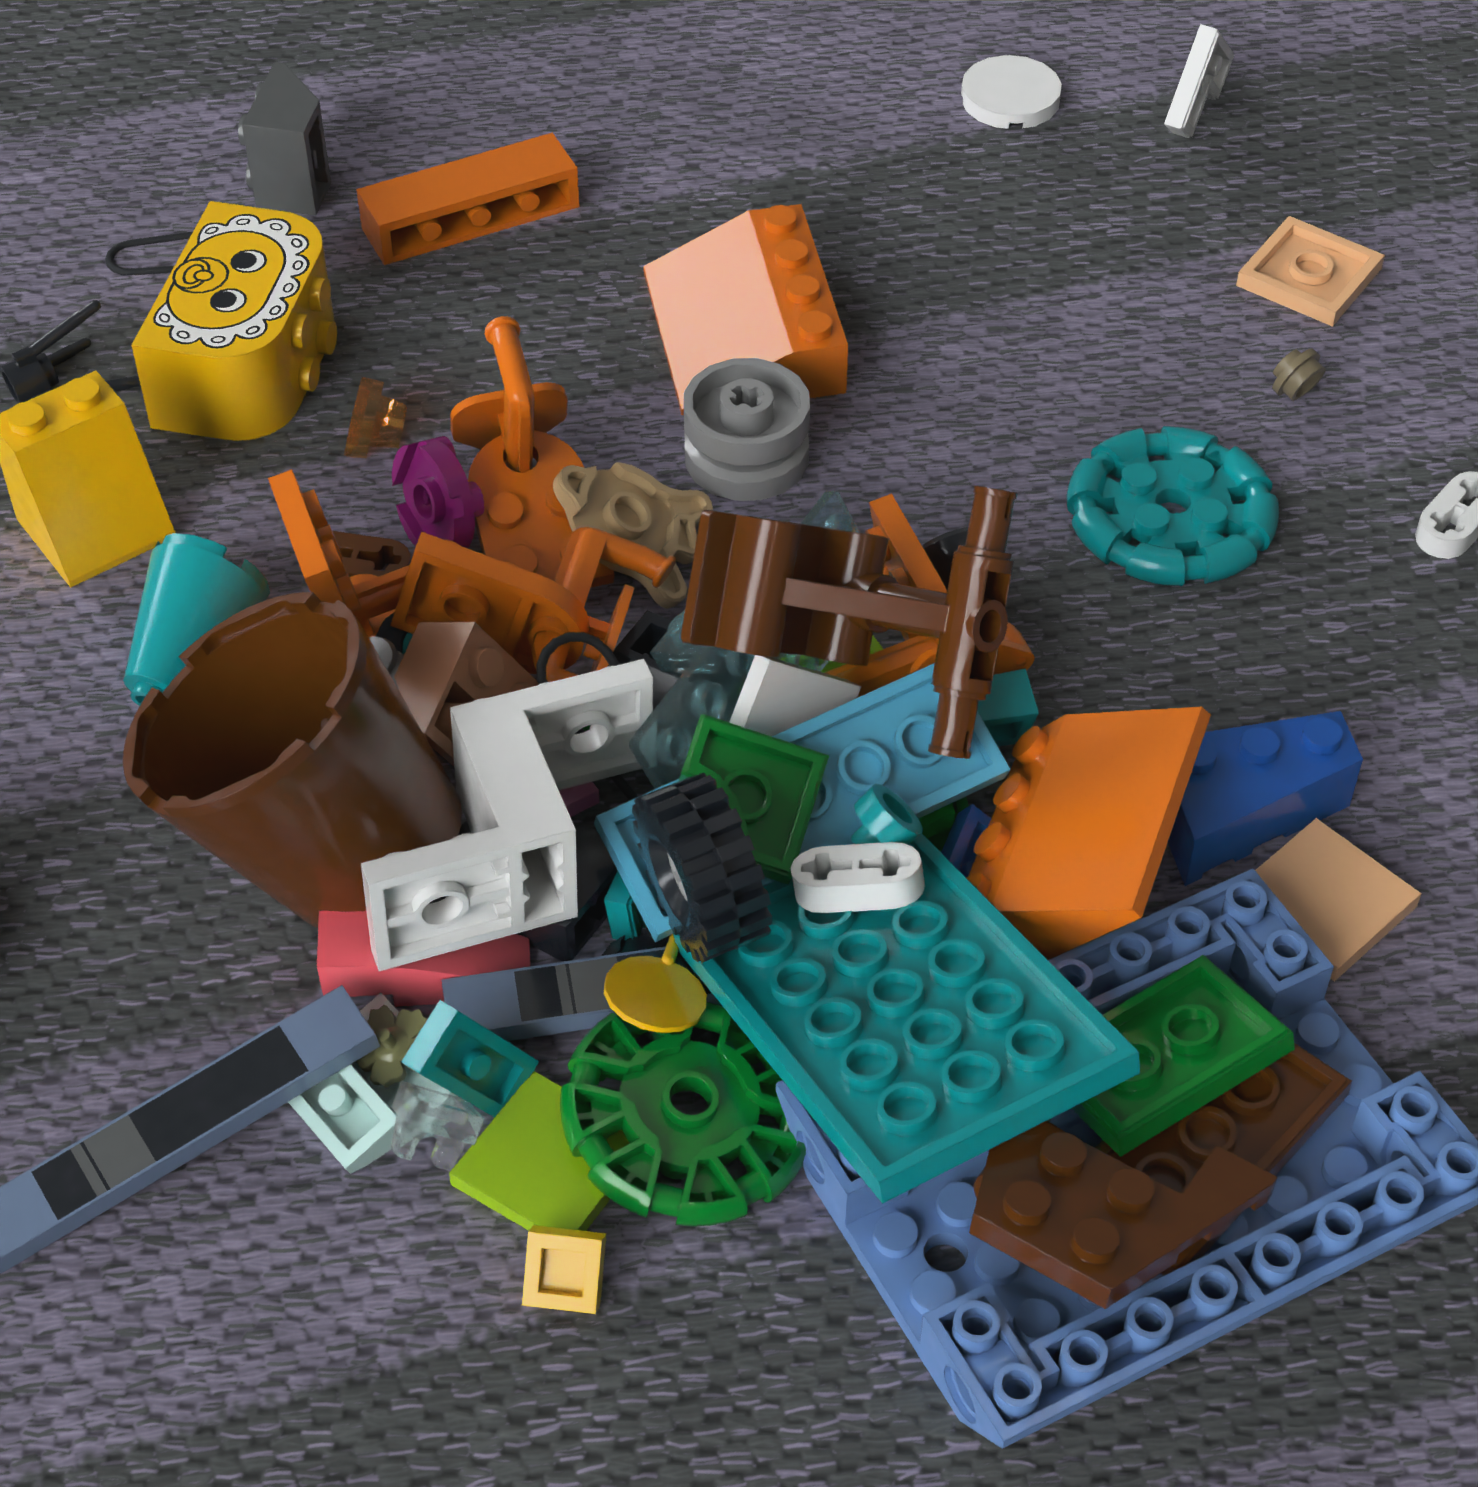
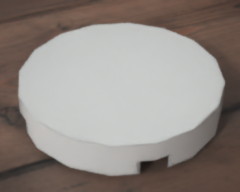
[961,55,1062,129]

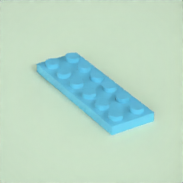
[594,663,1010,942]

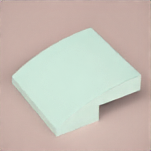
[288,993,462,1174]

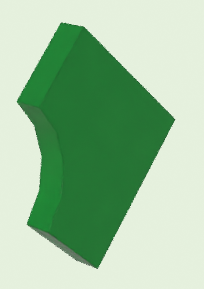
[679,714,829,884]

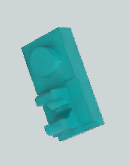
[401,1000,539,1118]

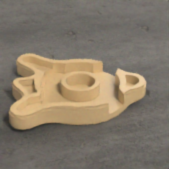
[553,462,713,609]

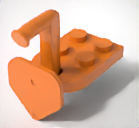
[450,316,614,587]
[268,469,409,637]
[825,493,1035,698]
[390,527,676,682]

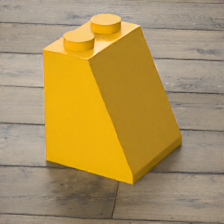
[0,370,175,588]

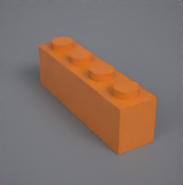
[356,132,580,265]

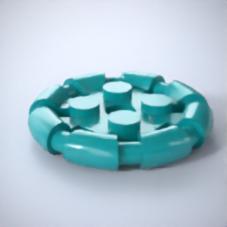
[1066,426,1279,586]

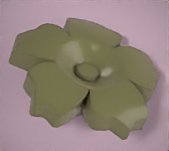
[355,1005,427,1088]

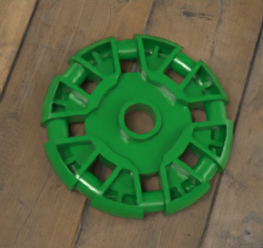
[560,1002,806,1227]

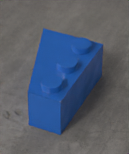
[1168,711,1363,886]

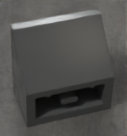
[238,62,331,215]

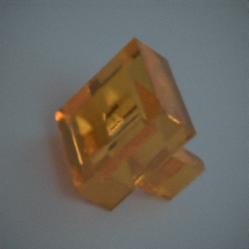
[343,377,408,458]

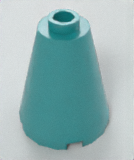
[123,533,270,706]

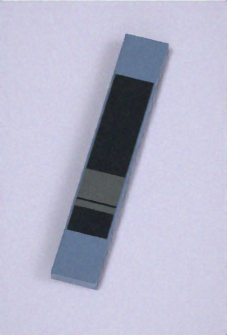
[441,946,721,1041]
[0,985,380,1274]

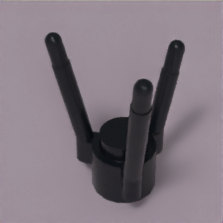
[0,300,141,404]

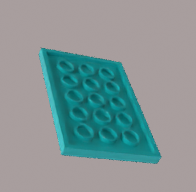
[673,833,1140,1204]

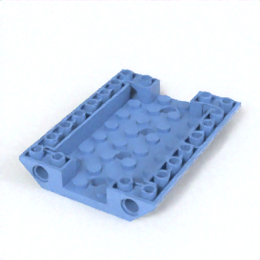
[776,868,1478,1449]

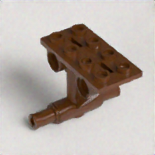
[681,486,1017,759]

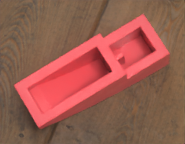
[317,911,531,1007]

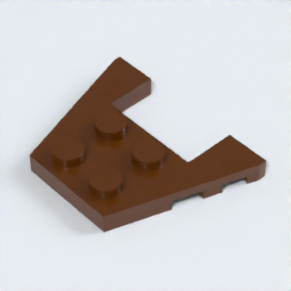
[969,1118,1278,1309]

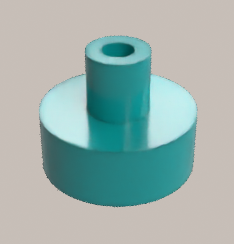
[851,784,923,845]

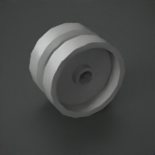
[684,358,810,501]

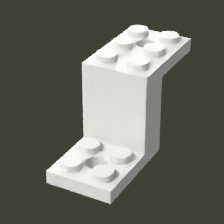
[361,659,653,971]

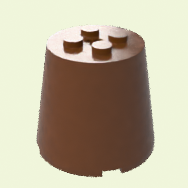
[123,592,462,928]

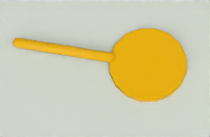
[603,934,707,1033]

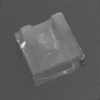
[391,1081,485,1171]

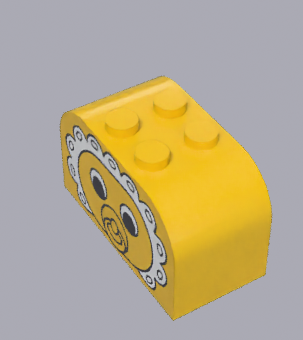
[131,201,337,441]

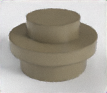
[1272,348,1326,401]

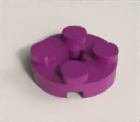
[392,436,485,548]

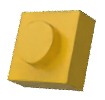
[522,1225,607,1314]

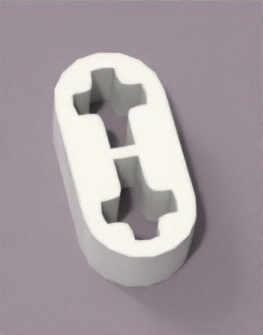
[1415,471,1478,559]
[790,842,925,913]

